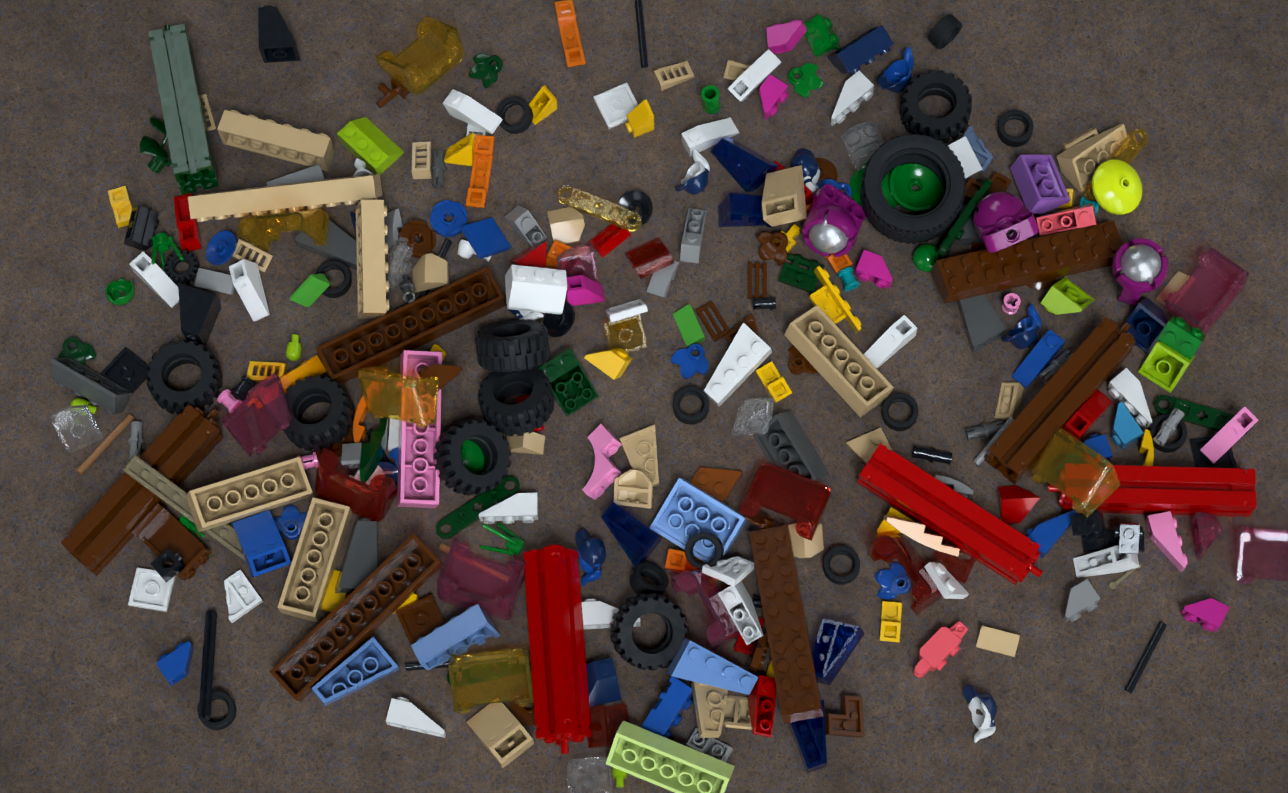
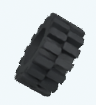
[164,249,200,285]

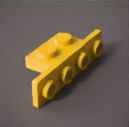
[809,266,861,333]

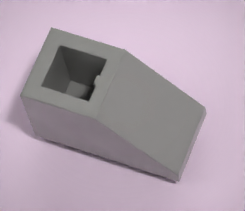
[504,205,547,247]
[1063,579,1101,623]

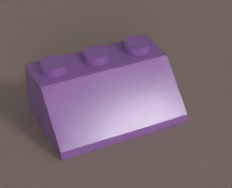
[1010,155,1070,214]

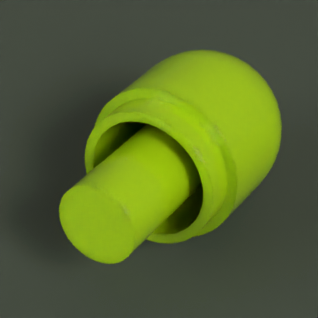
[286,334,302,361]
[70,398,98,415]
[611,767,628,788]

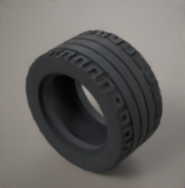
[861,134,966,244]

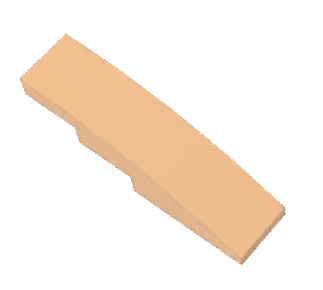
[883,515,960,556]

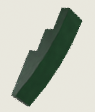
[359,418,389,484]

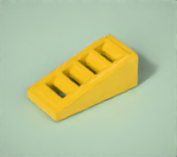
[247,361,287,383]

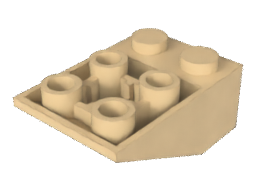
[762,165,807,227]
[466,697,534,768]

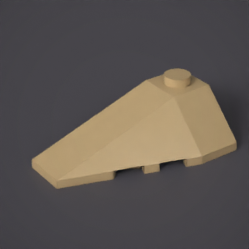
[1057,124,1129,192]

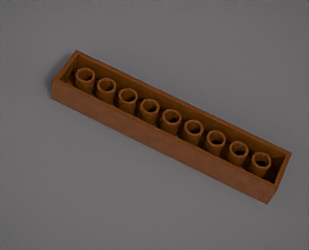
[932,221,1123,304]
[316,266,506,384]
[749,524,824,724]
[269,533,444,702]

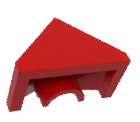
[510,241,547,268]
[998,485,1041,524]

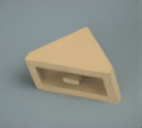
[506,432,545,455]

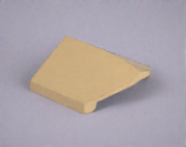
[547,207,585,244]
[413,253,449,293]
[613,469,653,509]
[788,522,824,558]
[723,695,752,730]

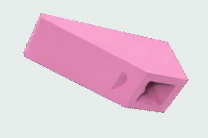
[1200,407,1258,464]
[1145,511,1188,572]

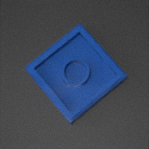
[461,218,511,259]

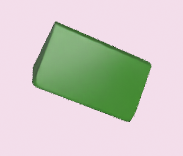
[290,274,330,307]
[673,304,705,347]

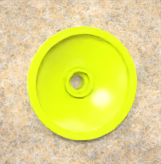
[1092,159,1142,215]

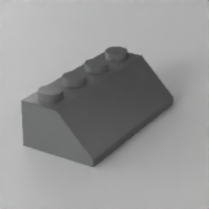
[51,357,132,415]
[753,411,830,499]

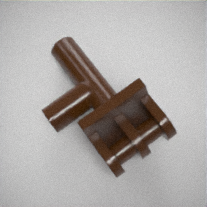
[376,75,414,108]

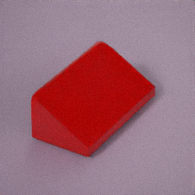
[588,220,631,258]

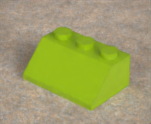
[337,117,404,175]

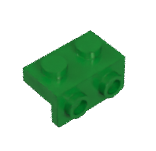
[804,14,840,57]
[1158,316,1206,360]

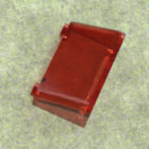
[315,448,397,523]
[738,463,831,541]
[868,535,942,616]

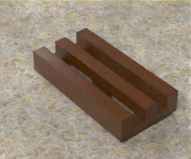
[748,262,767,300]
[696,301,730,342]

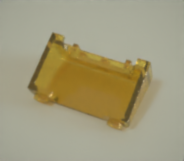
[376,16,464,95]
[237,208,329,251]
[358,366,438,428]
[1030,428,1120,517]
[448,647,533,714]

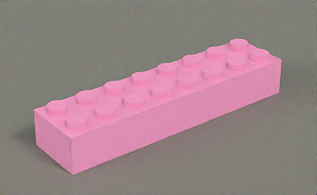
[397,350,442,508]

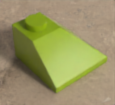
[1041,277,1095,315]
[1138,341,1195,393]

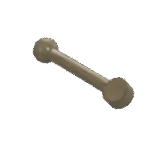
[1109,562,1142,590]

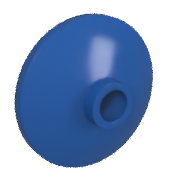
[206,230,237,265]

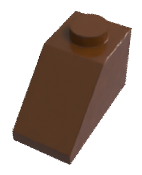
[416,364,463,397]

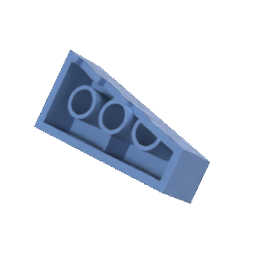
[411,604,501,671]
[311,637,399,706]
[666,638,758,695]

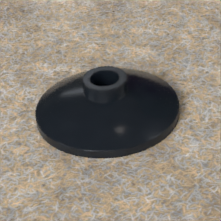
[617,190,653,228]
[543,302,575,338]

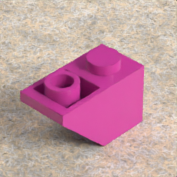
[766,20,807,54]
[759,74,789,120]
[855,250,893,289]
[566,275,605,306]
[1180,598,1229,632]

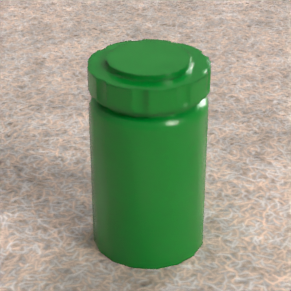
[701,85,721,114]

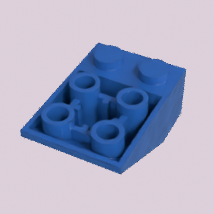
[232,510,291,578]

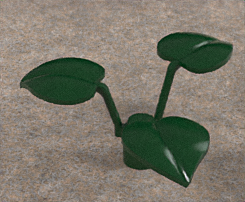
[139,116,172,173]

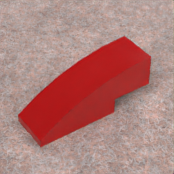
[173,193,202,252]

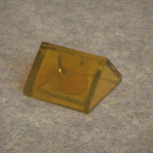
[603,314,648,353]

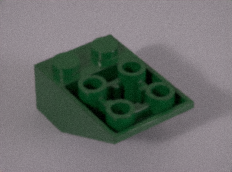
[537,346,599,416]

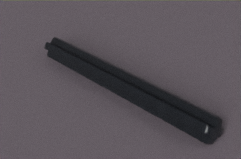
[198,610,217,721]

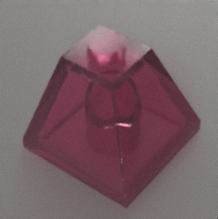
[556,243,600,284]
[1190,512,1222,560]

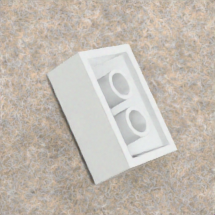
[505,265,567,314]

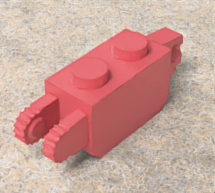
[913,621,968,678]

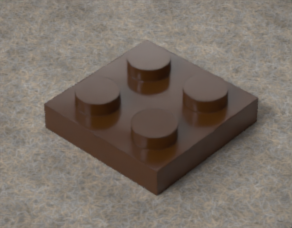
[396,595,444,645]

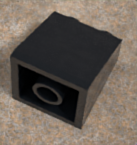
[258,5,301,63]
[178,284,221,346]

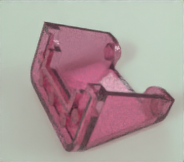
[1164,247,1249,335]
[221,373,292,457]
[1235,527,1288,584]
[437,542,525,620]
[671,569,740,652]

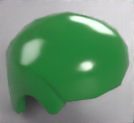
[913,243,941,272]
[105,278,134,306]

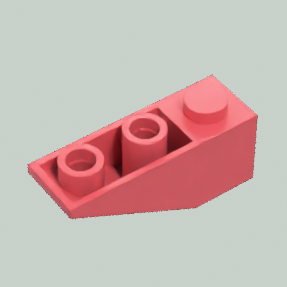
[1036,203,1096,236]

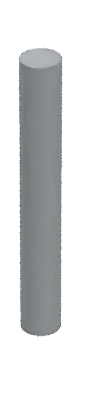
[974,416,1014,466]

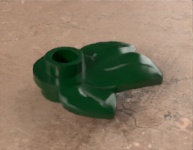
[469,53,503,88]
[58,337,96,366]

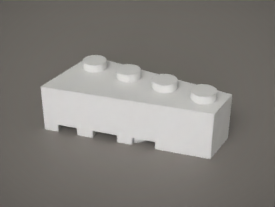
[704,323,772,407]

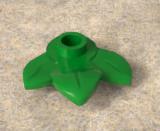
[788,63,824,98]

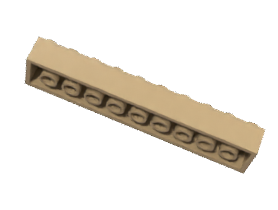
[188,173,382,222]

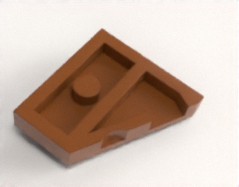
[690,467,742,503]

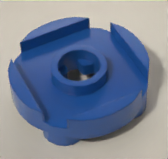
[430,200,468,238]

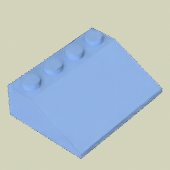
[650,478,747,566]

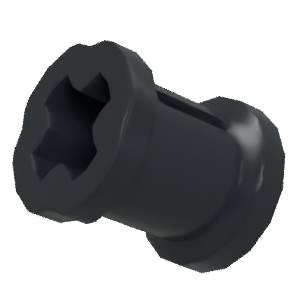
[231,375,256,401]

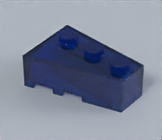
[711,138,779,192]
[718,193,776,228]
[601,502,662,568]
[812,618,865,685]
[788,700,827,774]

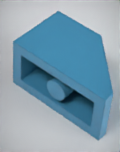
[1111,401,1144,449]

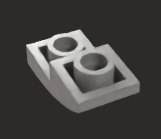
[384,209,403,250]
[646,256,679,298]
[194,268,235,295]
[935,475,973,499]
[686,728,733,762]

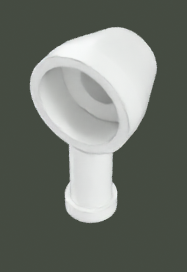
[457,239,492,262]

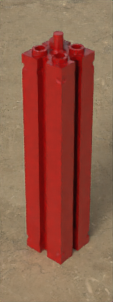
[857,443,1043,585]
[1048,464,1257,517]
[523,544,592,754]

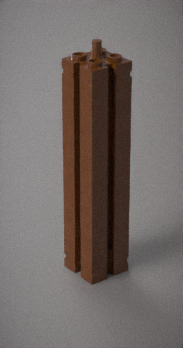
[984,317,1136,485]
[61,404,223,576]

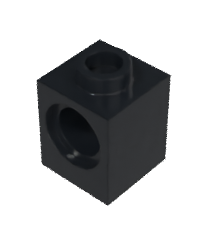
[151,549,184,583]

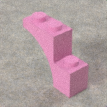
[582,424,622,500]

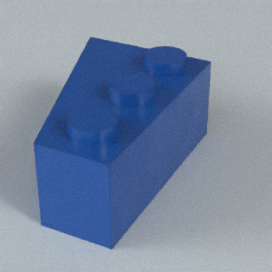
[641,676,694,739]

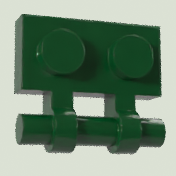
[778,253,825,294]

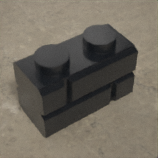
[124,206,159,251]

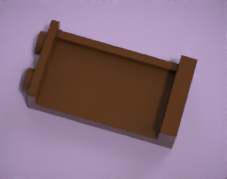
[132,503,212,581]

